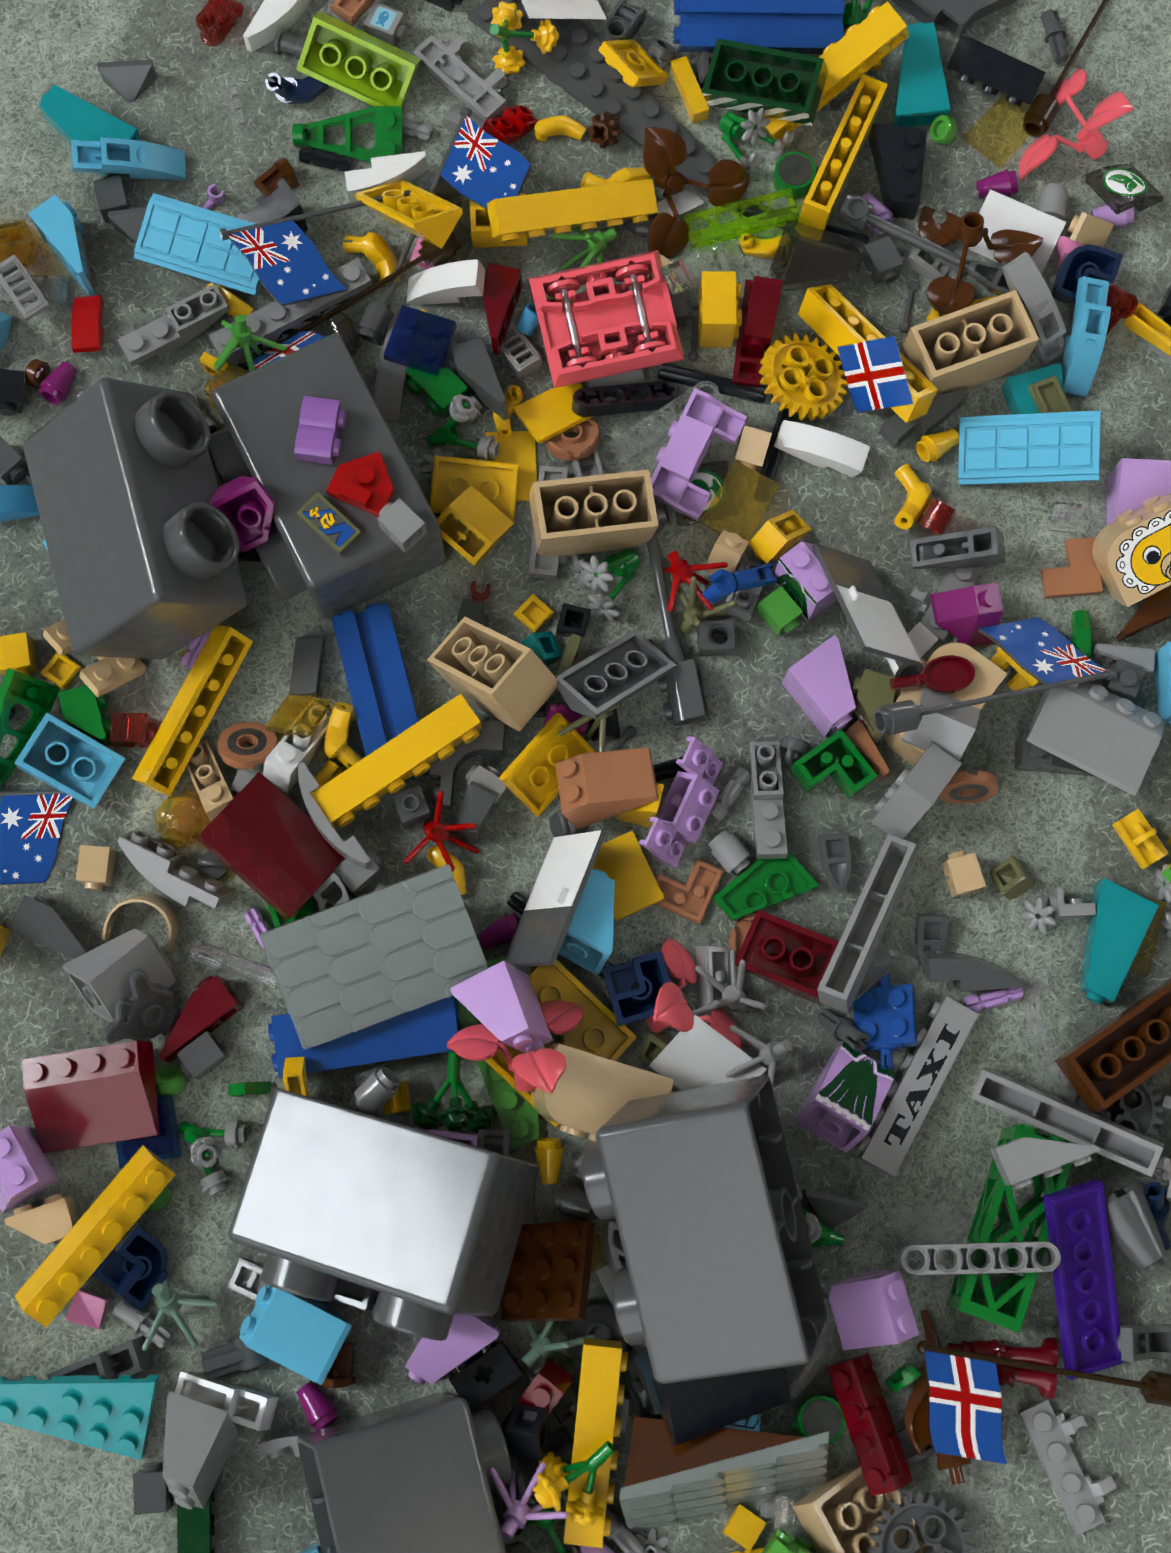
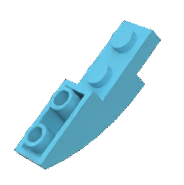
[71,137,186,180]
[1062,276,1111,397]

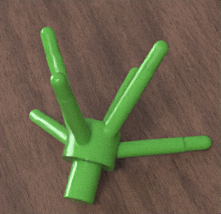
[552,226,617,269]
[214,315,287,372]

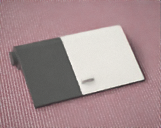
[813,543,923,677]
[503,830,606,977]

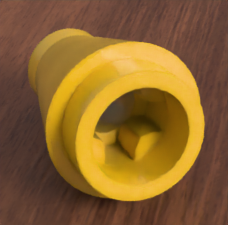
[916,428,959,462]
[534,1137,565,1184]

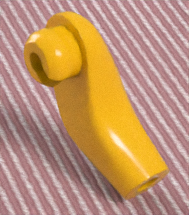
[534,115,587,142]
[738,233,793,259]
[493,385,523,437]
[427,845,467,895]

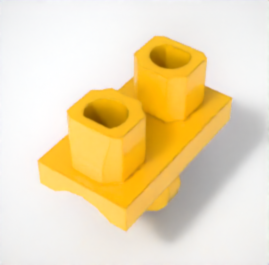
[990,647,1039,691]
[1112,808,1169,870]

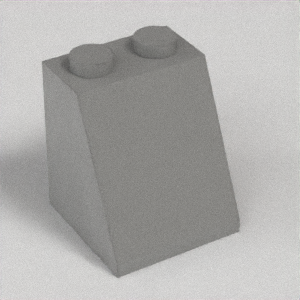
[62,928,177,1023]
[163,1391,238,1509]

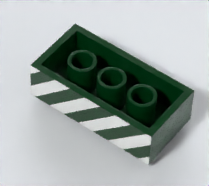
[702,38,828,126]

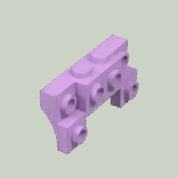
[651,388,747,521]
[639,736,723,868]

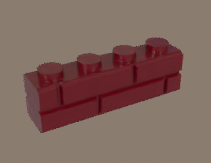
[827,1353,913,1496]

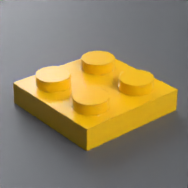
[598,39,669,88]

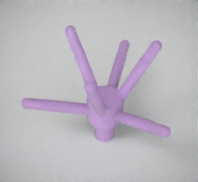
[489,1462,568,1540]

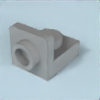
[1047,887,1096,920]

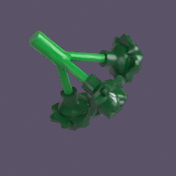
[410,1051,494,1133]

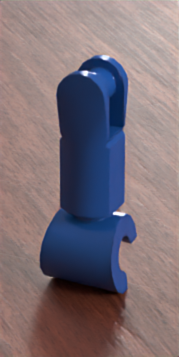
[702,563,778,603]

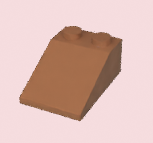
[555,747,659,829]

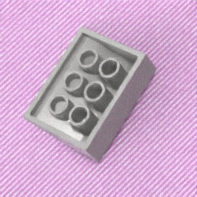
[1026,682,1166,796]

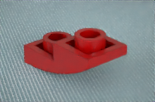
[481,105,538,144]
[71,295,104,353]

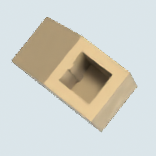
[1067,211,1114,247]
[4,1193,79,1244]

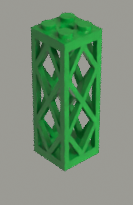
[946,1123,1072,1333]

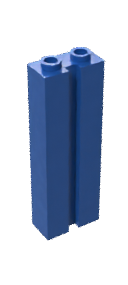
[674,0,845,54]
[331,603,430,781]
[268,995,462,1078]

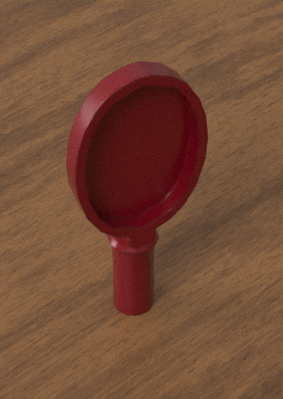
[890,655,975,693]

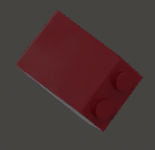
[734,910,839,1005]

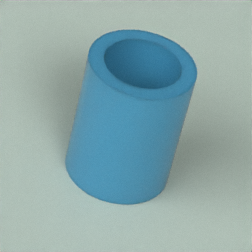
[516,303,539,336]

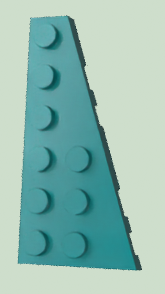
[0,1375,159,1460]

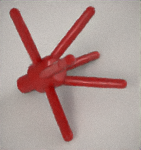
[663,551,728,613]
[404,790,479,872]

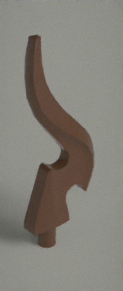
[904,1310,971,1485]

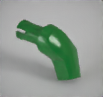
[1071,610,1094,659]

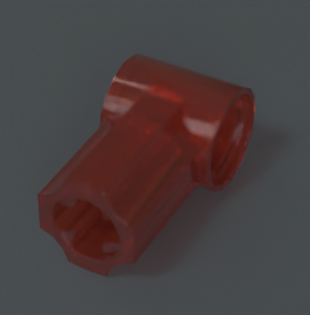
[1106,285,1138,336]

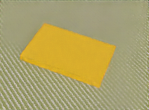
[513,383,592,444]
[485,431,537,501]
[592,830,664,921]

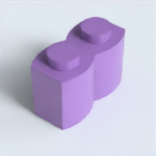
[294,396,347,465]

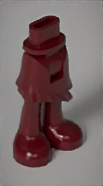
[947,1337,1058,1400]

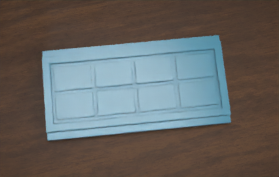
[133,193,262,297]
[958,410,1101,485]

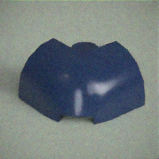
[1051,244,1123,304]
[602,951,670,1026]
[92,1224,168,1310]

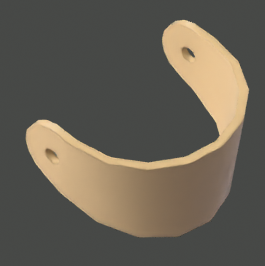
[102,893,179,956]

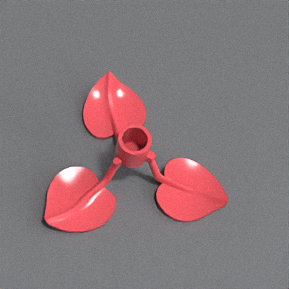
[1019,69,1134,181]
[646,937,741,1049]
[447,1000,584,1094]

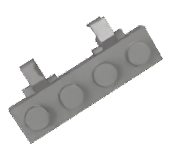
[413,35,508,122]
[528,465,582,579]
[908,566,983,642]
[1018,1399,1117,1536]

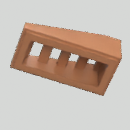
[845,719,890,780]

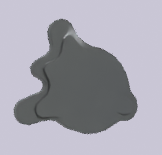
[102,969,181,1043]

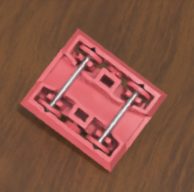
[529,250,684,388]

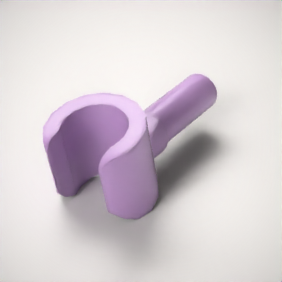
[203,184,225,210]

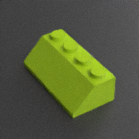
[296,11,421,106]

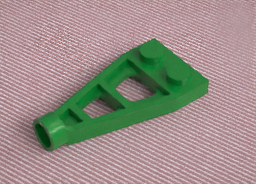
[292,106,404,163]
[0,668,60,791]

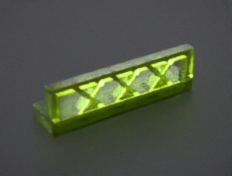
[683,188,799,249]

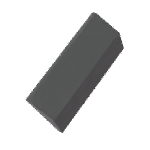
[555,630,676,719]

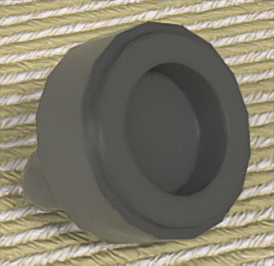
[648,38,676,70]
[780,736,811,766]
[549,809,578,837]
[198,851,229,880]

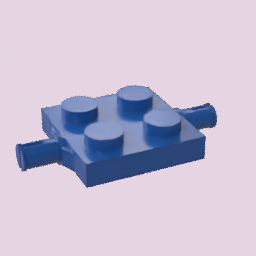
[853,967,918,1070]

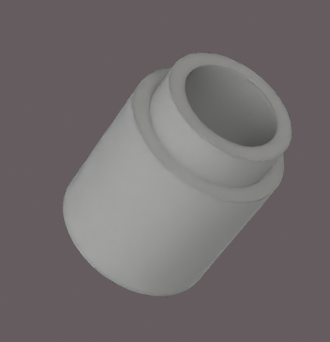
[1038,184,1069,221]
[708,830,751,875]
[354,1067,400,1113]

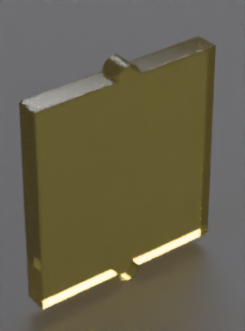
[265,694,332,736]

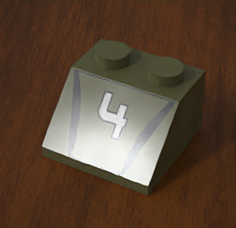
[850,669,896,745]

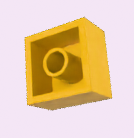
[698,271,742,348]

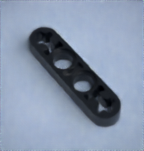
[572,381,679,417]

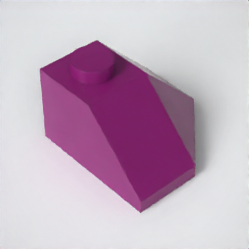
[208,476,275,553]
[930,582,1003,647]

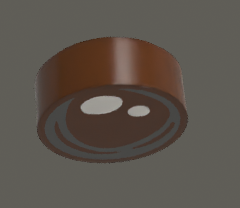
[24,359,50,389]

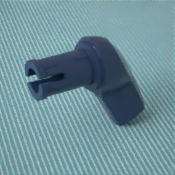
[265,73,329,104]
[1144,1182,1171,1251]

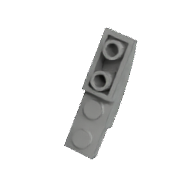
[1002,252,1067,366]
[117,284,229,367]
[749,741,788,859]
[118,830,232,908]

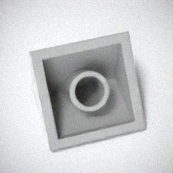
[902,686,980,761]

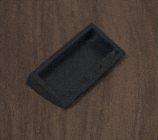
[652,1367,791,1446]

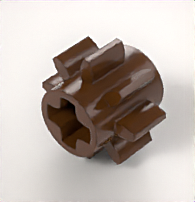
[587,111,623,149]

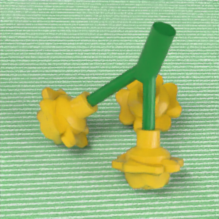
[489,1,559,75]
[532,1441,616,1527]

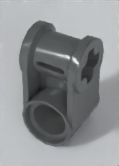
[604,0,647,41]

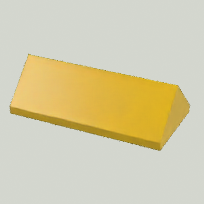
[355,179,463,249]

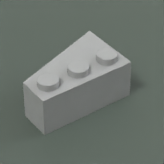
[871,742,962,839]

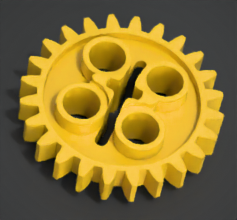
[759,333,848,421]

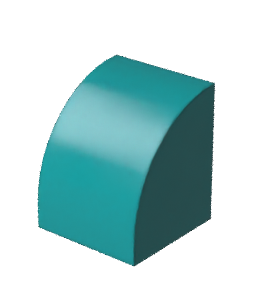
[520,631,563,666]

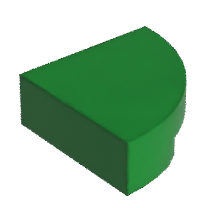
[228,1081,271,1097]
[885,1362,921,1392]

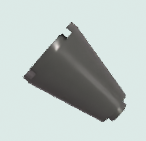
[1105,1179,1167,1272]

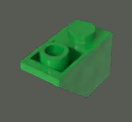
[405,367,469,419]
[58,685,115,745]

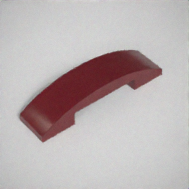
[732,280,764,387]

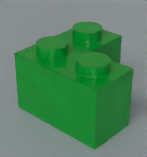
[790,729,877,800]

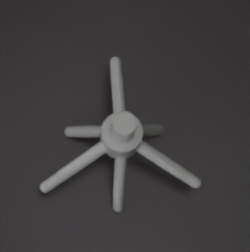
[692,950,766,1016]
[726,1025,793,1086]

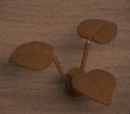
[643,127,750,259]
[918,206,1043,314]

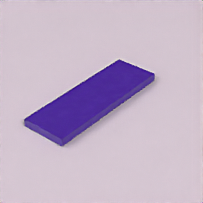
[1043,1180,1124,1380]

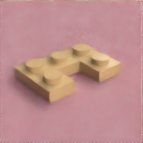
[43,619,146,698]

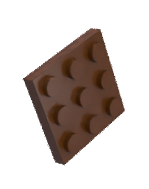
[500,1221,596,1322]

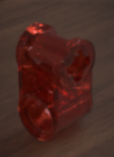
[196,0,243,47]
[918,498,956,535]

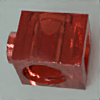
[110,712,158,748]

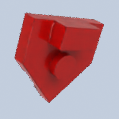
[326,451,395,517]

